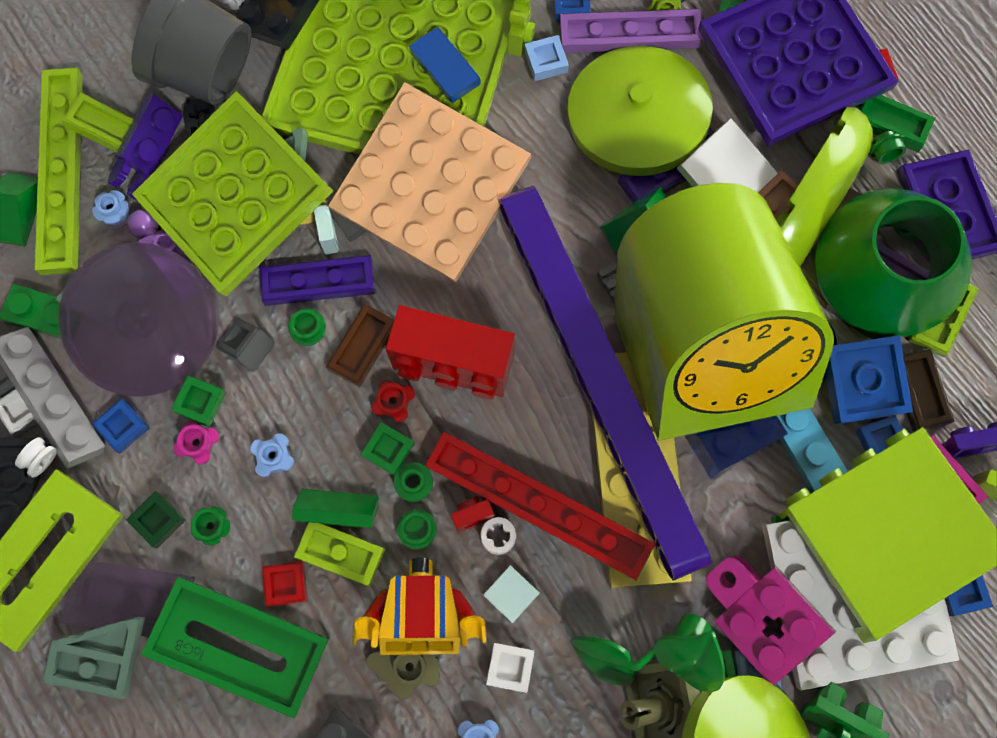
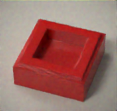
[262,561,308,608]

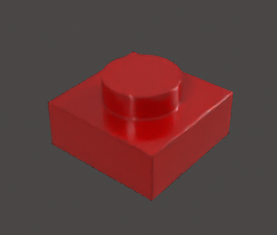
[451,497,494,533]

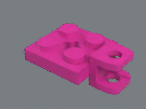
[706,555,836,685]

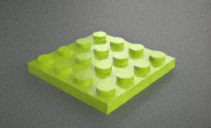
[132,91,333,297]

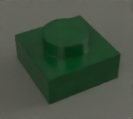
[126,491,186,549]

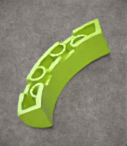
[776,107,873,267]

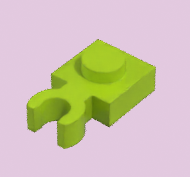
[508,0,536,57]

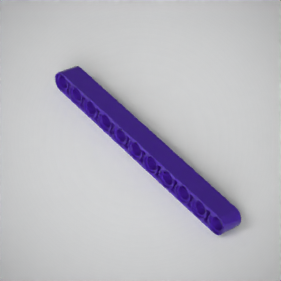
[498,185,712,581]

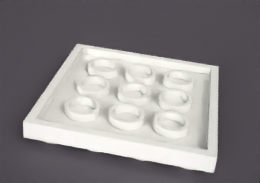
[762,520,959,690]

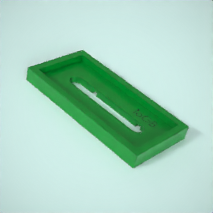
[141,577,329,719]

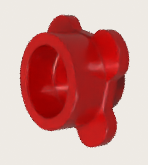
[371,380,415,422]

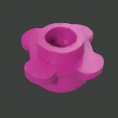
[173,421,219,465]

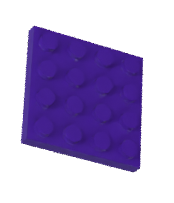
[698,0,899,146]

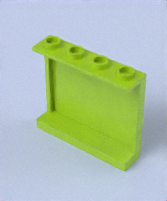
[778,427,997,643]

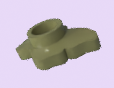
[366,650,440,700]

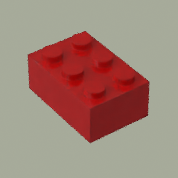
[386,305,515,400]

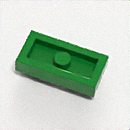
[0,284,85,342]

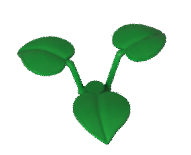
[571,614,725,708]

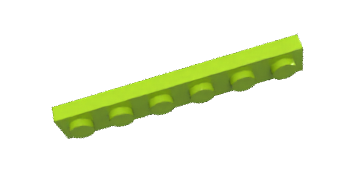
[35,68,83,275]

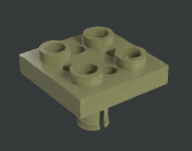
[619,662,700,738]

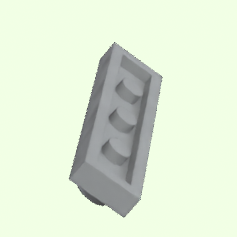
[0,327,105,469]

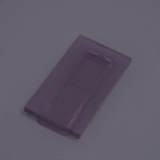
[60,561,195,637]

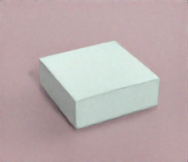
[314,205,339,255]
[483,565,540,624]

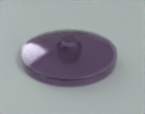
[58,243,219,396]

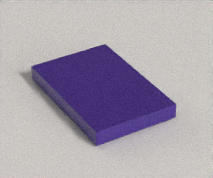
[896,149,997,259]

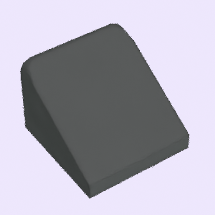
[216,318,275,371]

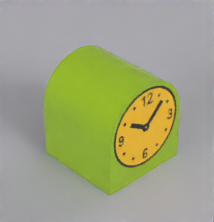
[614,183,834,441]

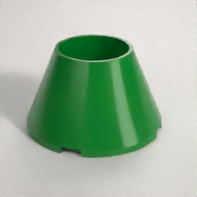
[814,188,972,337]

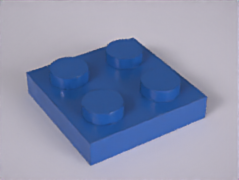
[825,335,913,424]

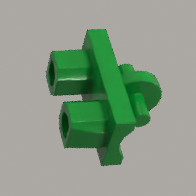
[800,682,889,738]

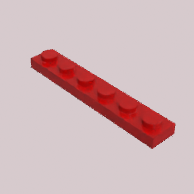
[425,432,655,581]

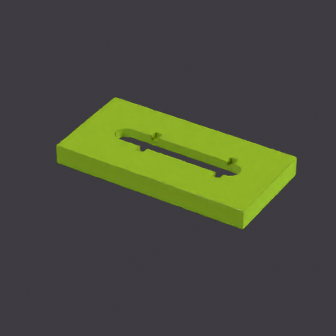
[0,469,124,653]

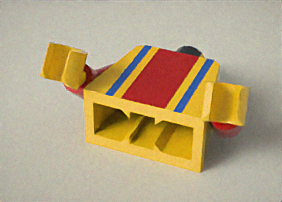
[352,557,486,655]

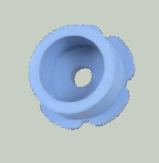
[92,190,129,225]

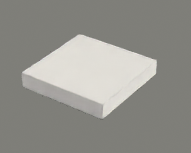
[677,118,778,192]

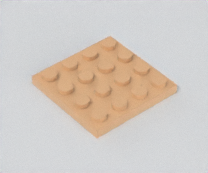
[328,82,531,283]

